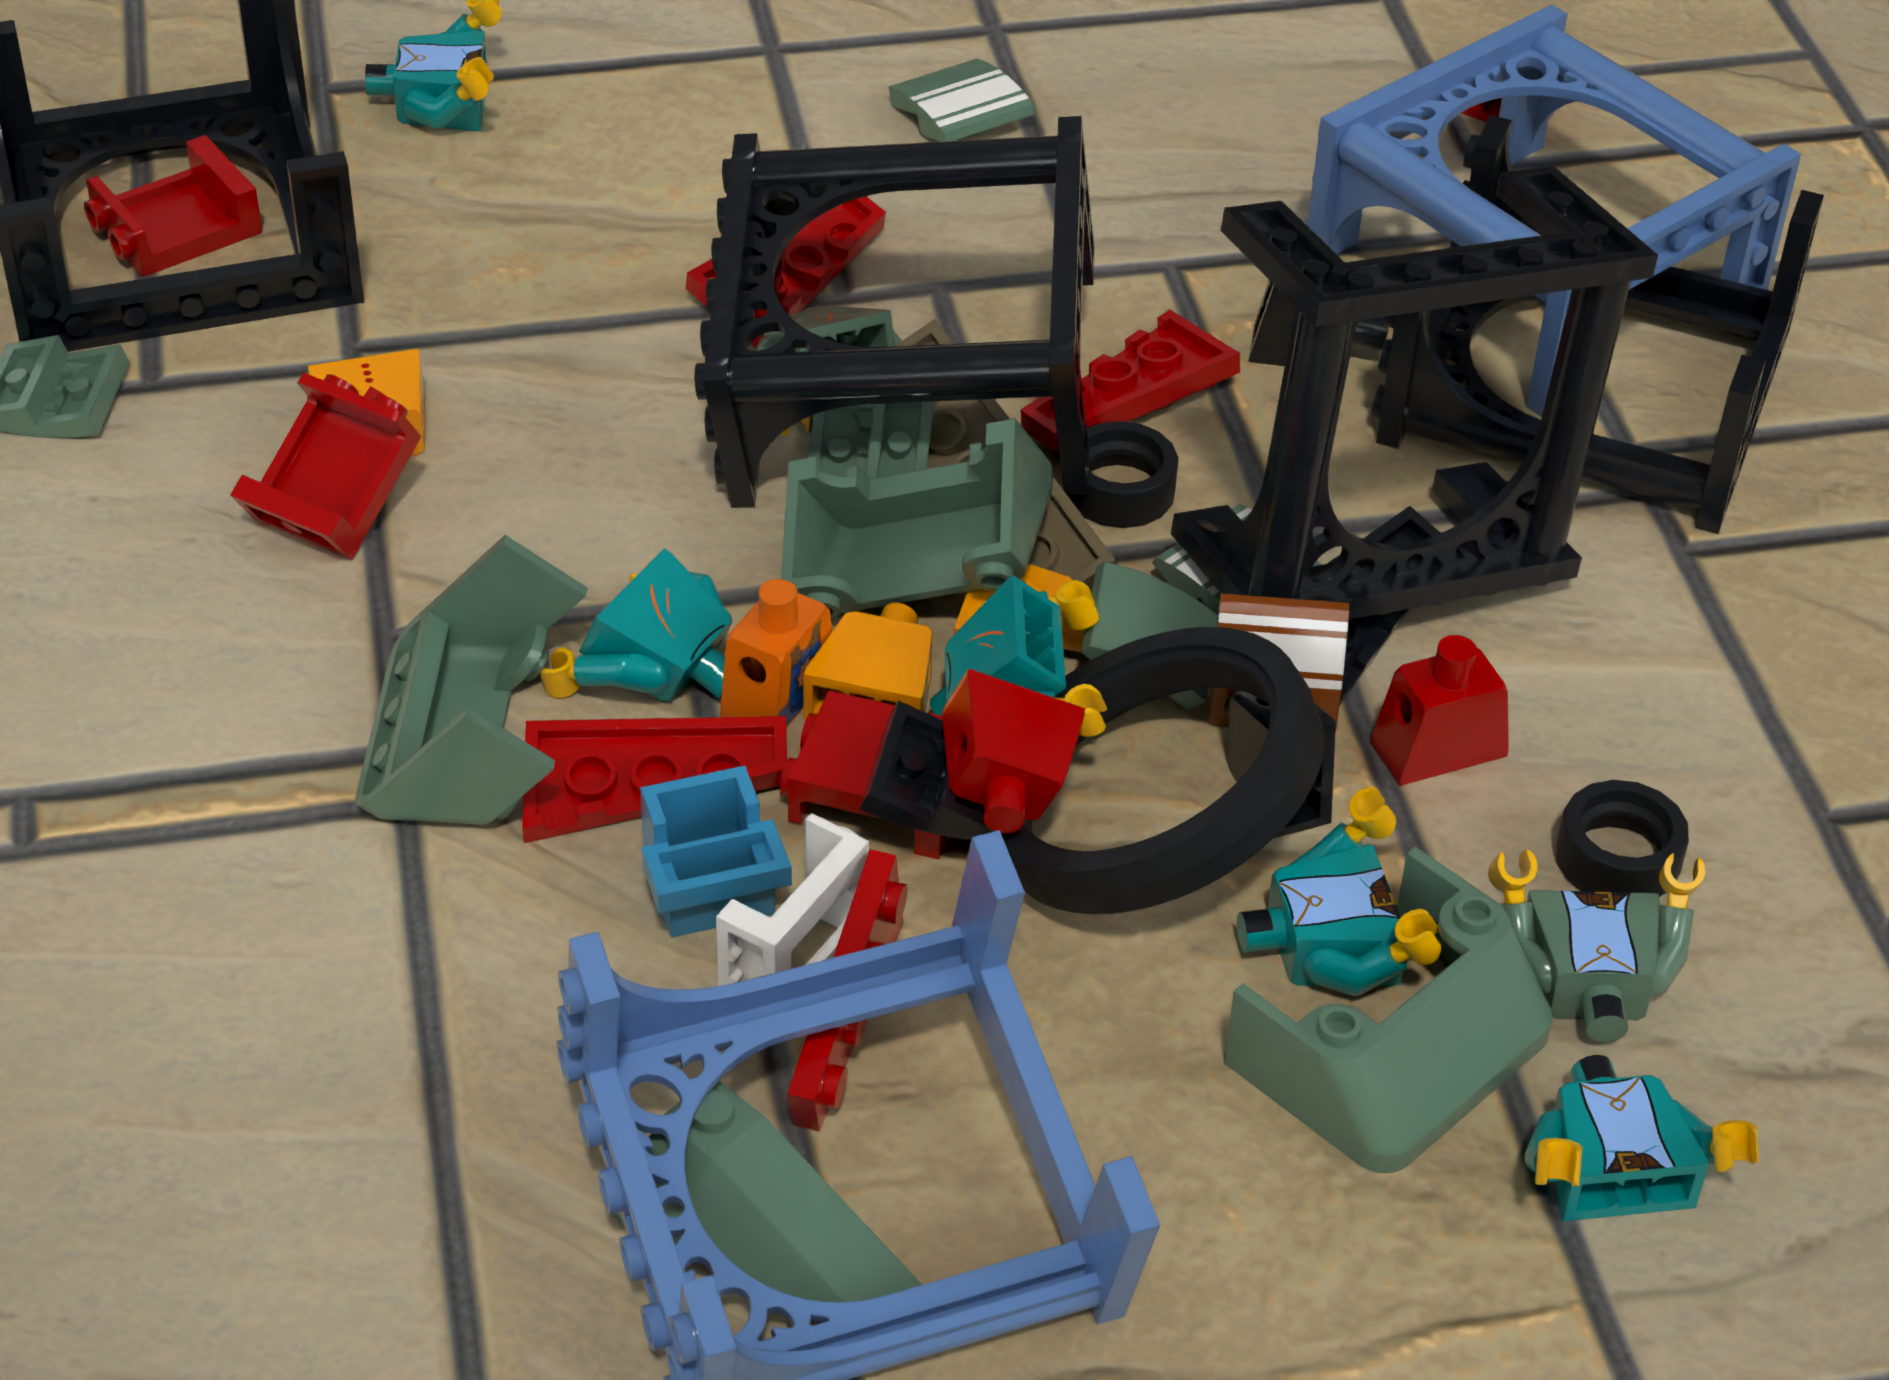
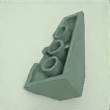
[611,1081,922,1302]

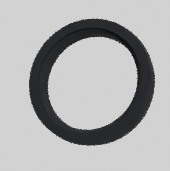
[1001,627,1324,914]

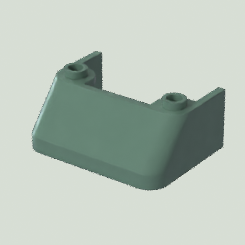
[355,535,587,825]
[1224,846,1553,1173]

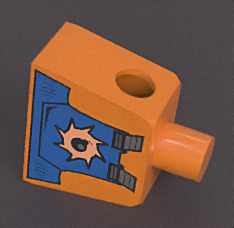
[720,579,832,727]

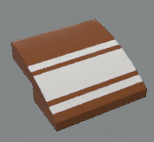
[1209,593,1349,734]

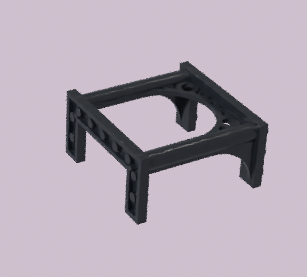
[0,0,364,352]
[1371,115,1824,535]
[694,116,1095,508]
[1171,166,1658,620]

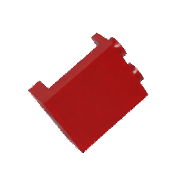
[84,135,262,278]
[230,372,422,560]
[780,690,948,860]

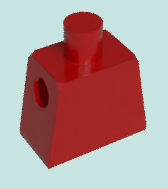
[1370,635,1509,786]
[942,668,1085,833]

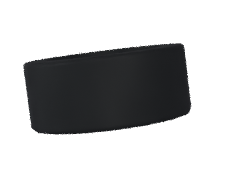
[1067,421,1179,528]
[1557,779,1689,897]

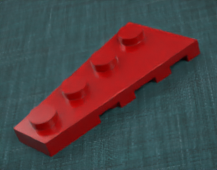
[685,196,886,349]
[1020,309,1240,453]
[522,716,787,843]
[787,849,908,1132]

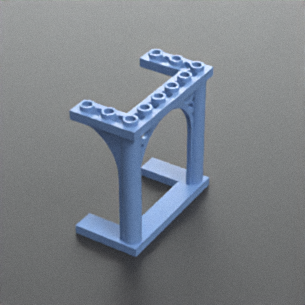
[1307,5,1801,417]
[556,830,1160,1380]

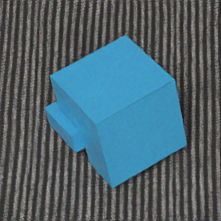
[640,766,792,938]

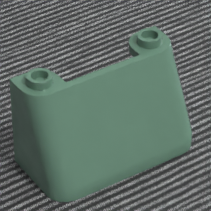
[781,418,1053,619]

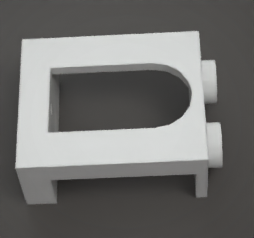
[716,813,869,986]

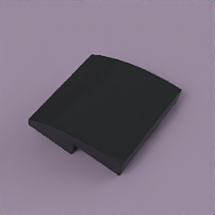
[859,700,994,840]

